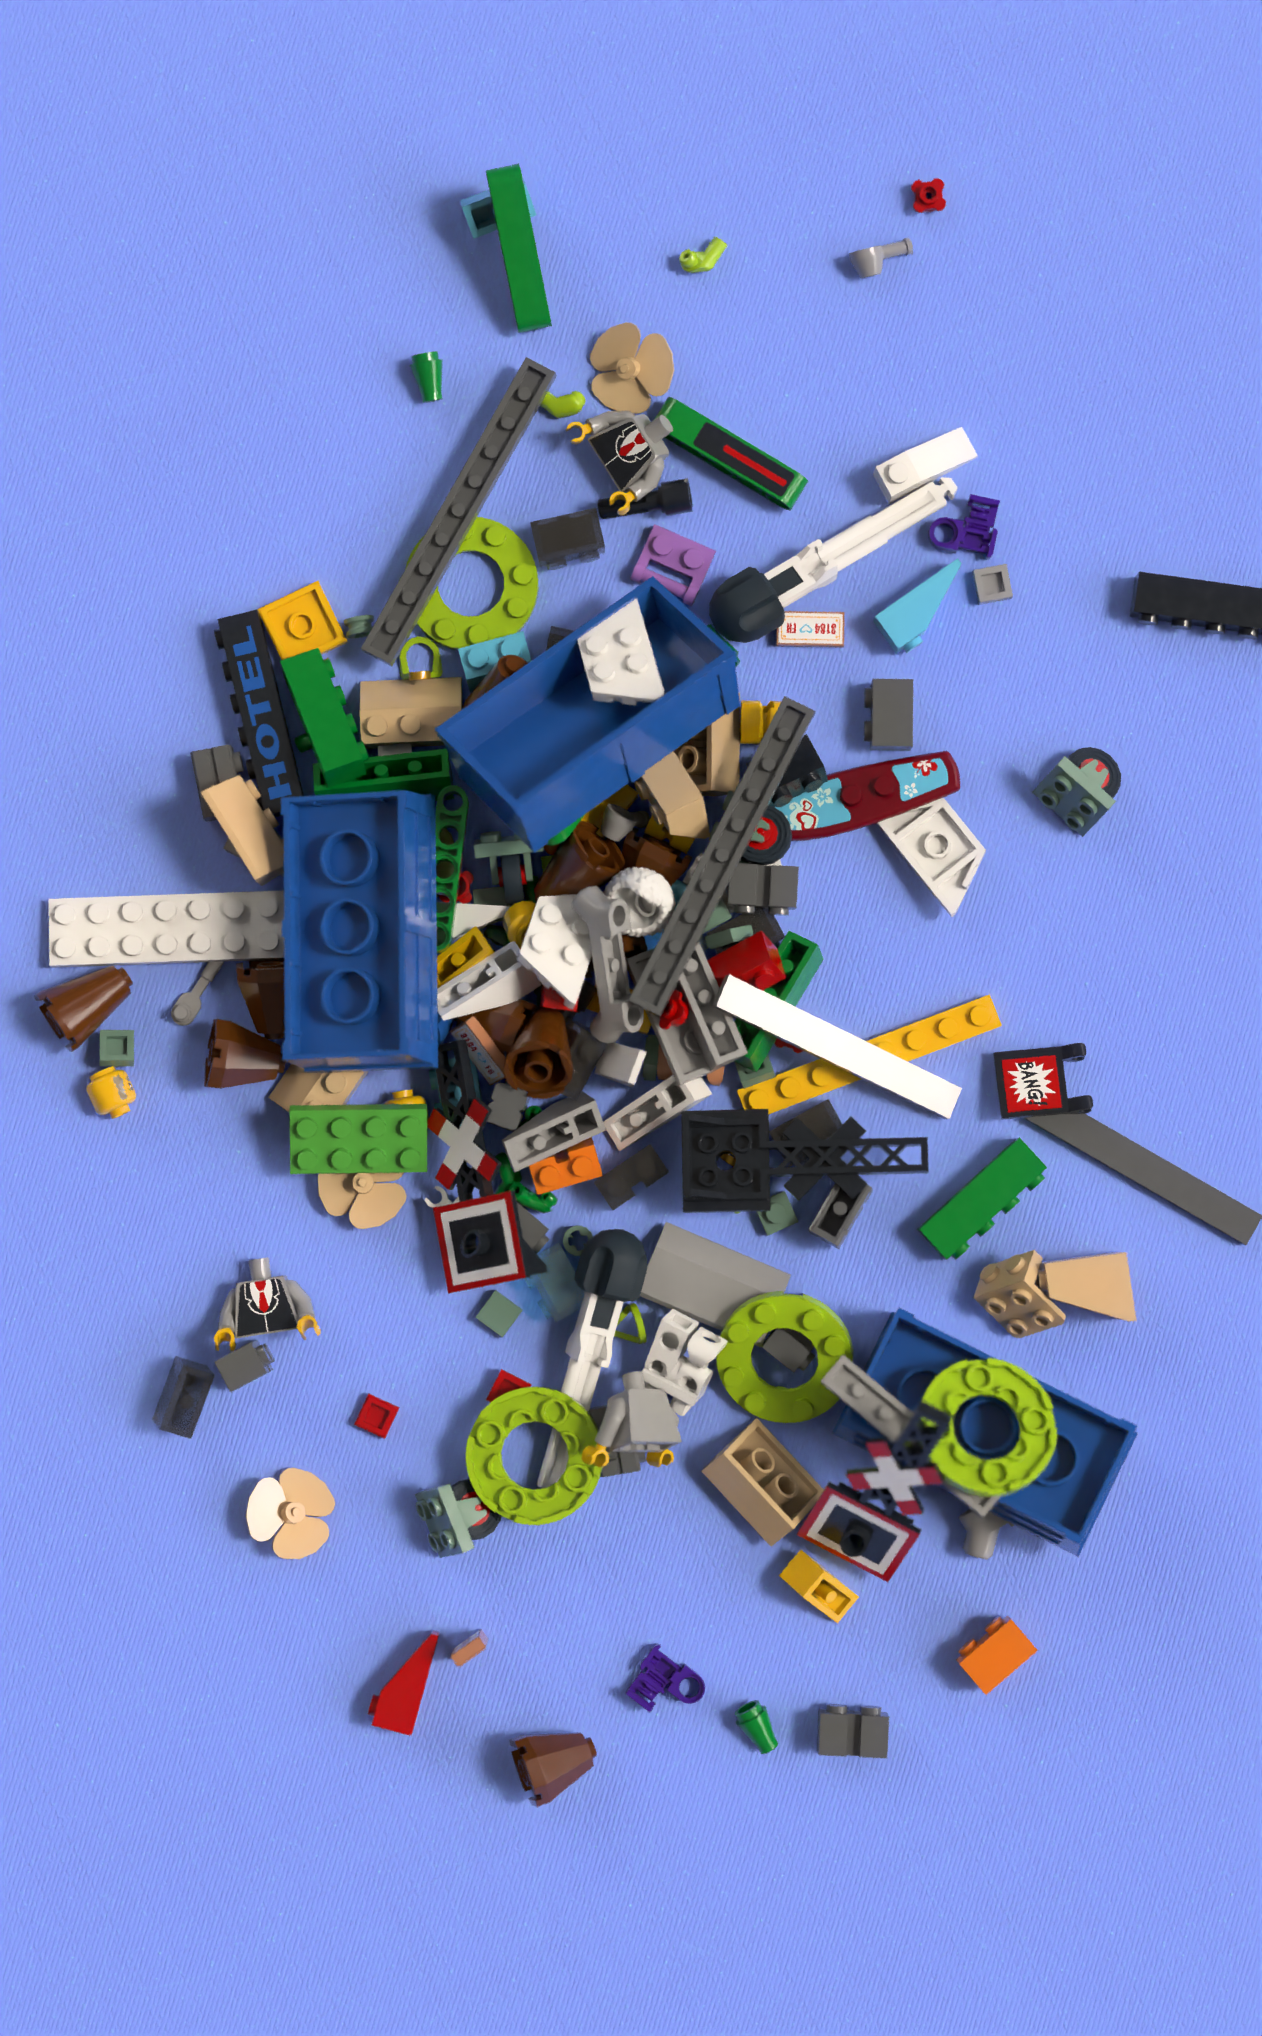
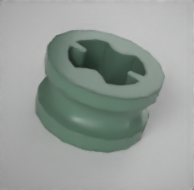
[344,615,374,638]
[563,1226,593,1256]

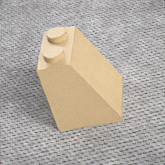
[1034,1252,1136,1322]

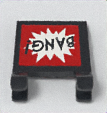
[993,1043,1093,1120]

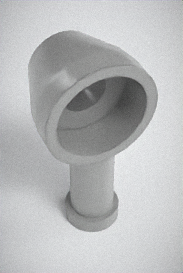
[849,238,913,279]
[600,804,650,841]

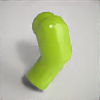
[679,236,728,273]
[540,391,585,418]

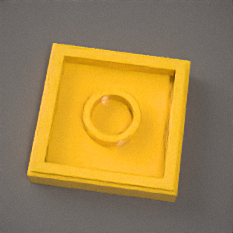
[257,581,348,660]

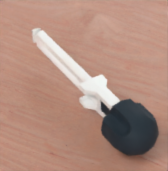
[709,477,958,643]
[537,1229,647,1488]

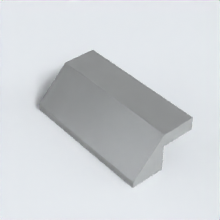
[625,942,748,1086]
[640,1222,791,1347]

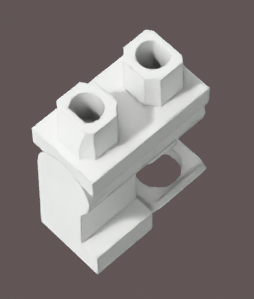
[642,1309,728,1416]

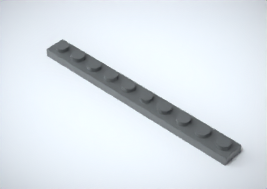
[361,357,556,667]
[629,696,815,1017]

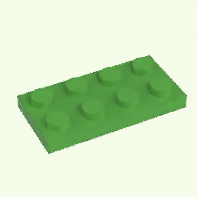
[290,1104,427,1174]

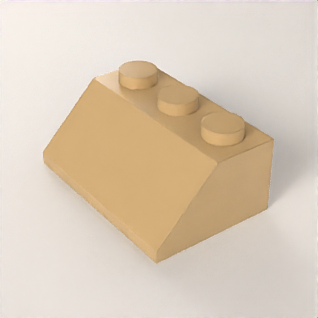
[360,677,463,749]
[674,693,740,796]
[634,751,710,839]
[201,775,284,886]
[268,1064,369,1113]
[701,1418,824,1546]

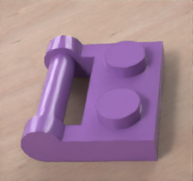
[630,524,716,606]

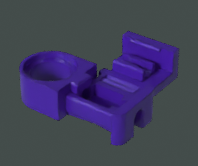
[928,494,1000,560]
[626,1644,705,1712]

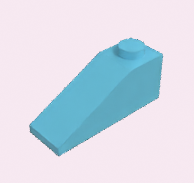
[873,558,962,654]

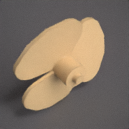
[590,322,674,413]
[318,1172,406,1229]
[245,1468,335,1559]

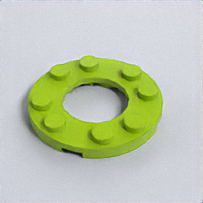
[405,517,538,651]
[716,1291,854,1423]
[918,1358,1057,1497]
[466,1387,602,1525]

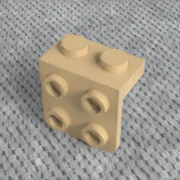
[973,1250,1066,1338]

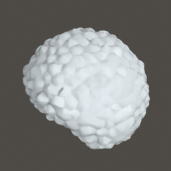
[603,867,676,937]

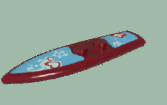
[775,751,960,841]

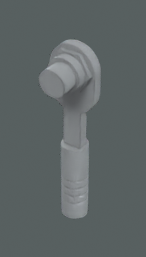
[171,961,224,1026]

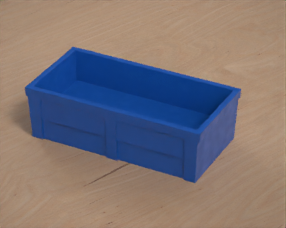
[435,576,740,853]
[281,790,438,1073]
[832,1308,1138,1557]

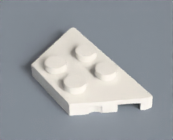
[577,598,665,705]
[876,798,986,918]
[517,894,592,1010]

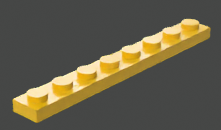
[736,994,1002,1115]

